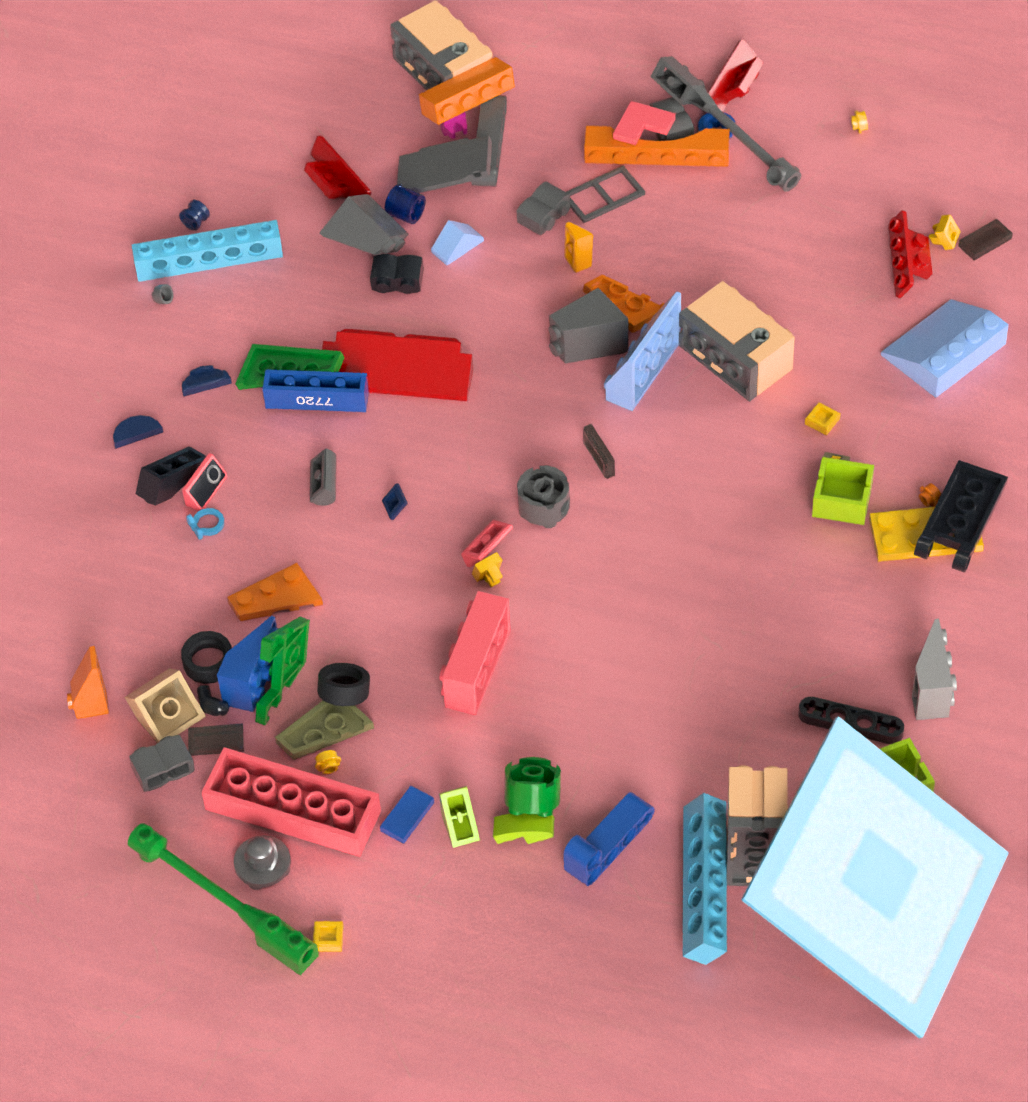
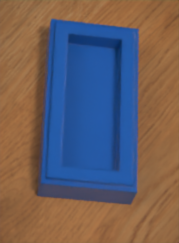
[380,786,435,844]

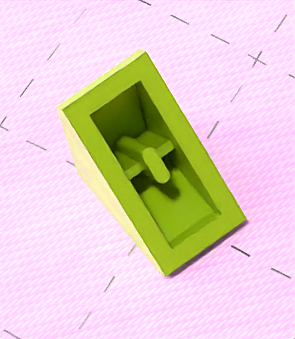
[439,786,480,848]

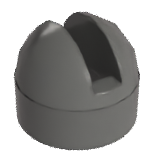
[152,284,174,304]

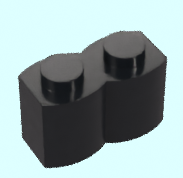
[370,254,424,294]

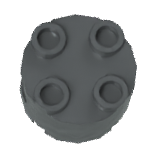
[517,465,570,528]

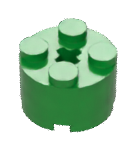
[504,757,561,817]

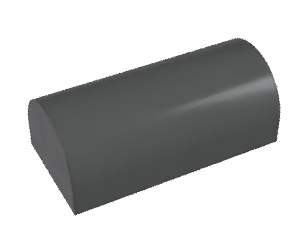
[310,448,337,506]

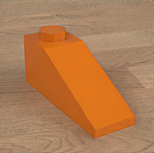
[67,646,109,719]

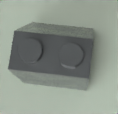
[319,194,409,255]
[548,288,629,363]

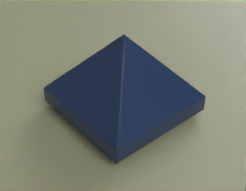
[382,483,408,520]

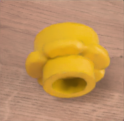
[851,110,868,134]
[315,750,341,774]

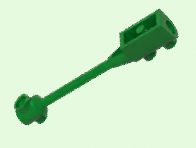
[127,823,319,976]

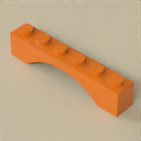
[584,126,730,167]

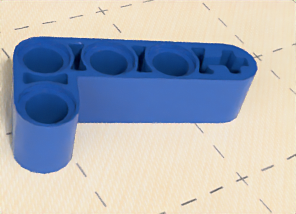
[563,792,655,886]

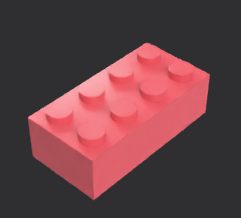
[439,591,511,715]

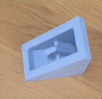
[431,220,484,265]

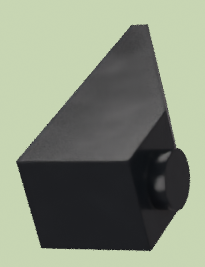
[135,446,206,506]

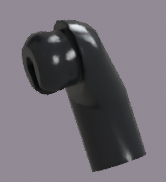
[197,685,229,716]

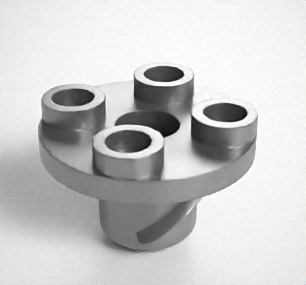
[234,835,291,890]

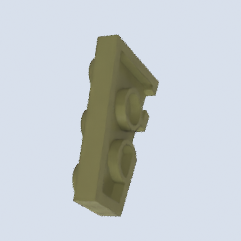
[275,701,374,760]

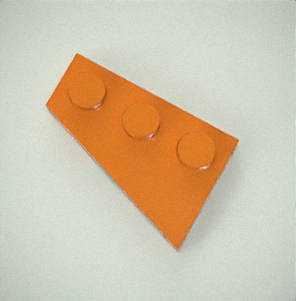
[583,274,665,333]
[227,563,323,621]

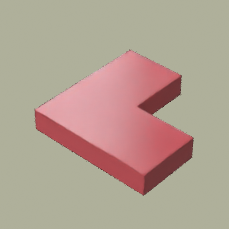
[613,101,676,145]

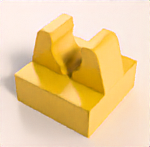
[928,214,961,250]
[472,552,503,588]

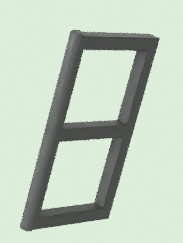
[566,165,645,223]

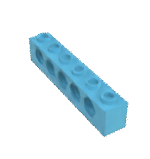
[131,220,283,282]
[683,793,727,965]

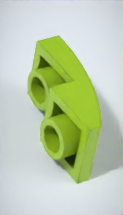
[493,814,555,844]

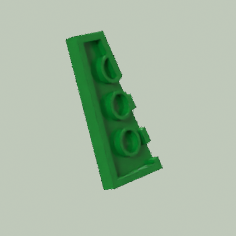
[235,344,345,390]

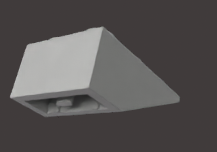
[912,618,957,720]

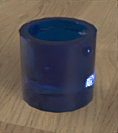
[384,184,426,224]

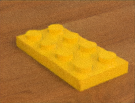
[869,507,984,562]

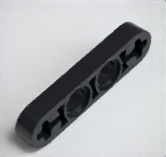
[798,696,904,744]

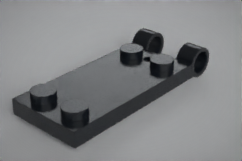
[914,460,1008,573]

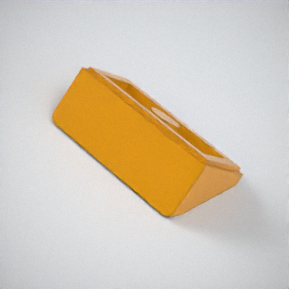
[564,222,593,273]

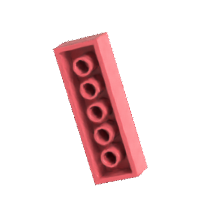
[201,747,381,857]

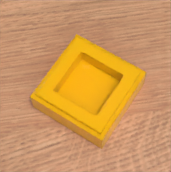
[805,402,841,435]
[313,921,344,952]

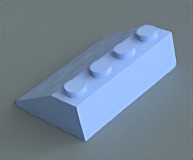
[604,291,681,411]
[881,299,1009,398]

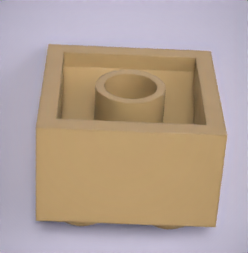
[124,668,206,743]

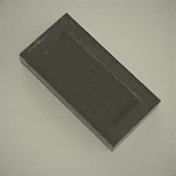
[958,219,1013,261]
[583,424,615,479]
[188,723,244,756]

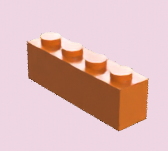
[419,57,515,125]

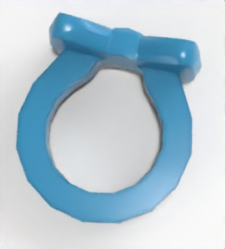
[186,508,225,540]

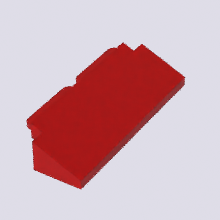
[322,329,473,401]

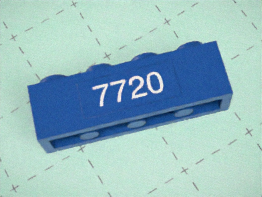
[262,370,369,412]

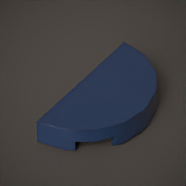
[182,365,232,397]
[113,415,163,449]

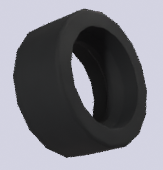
[181,631,232,684]
[317,663,370,706]

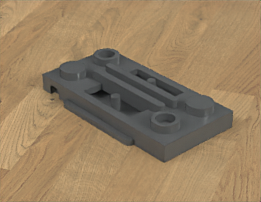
[396,135,492,197]

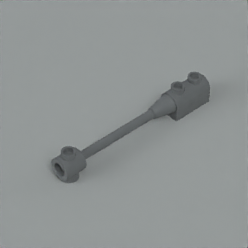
[650,56,801,192]

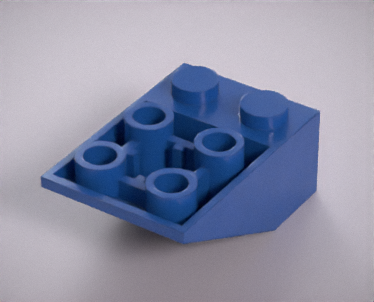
[217,616,279,712]

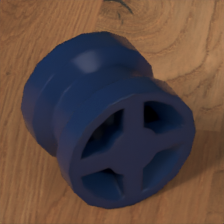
[179,200,210,231]

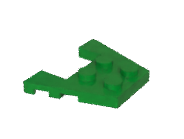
[255,616,310,726]

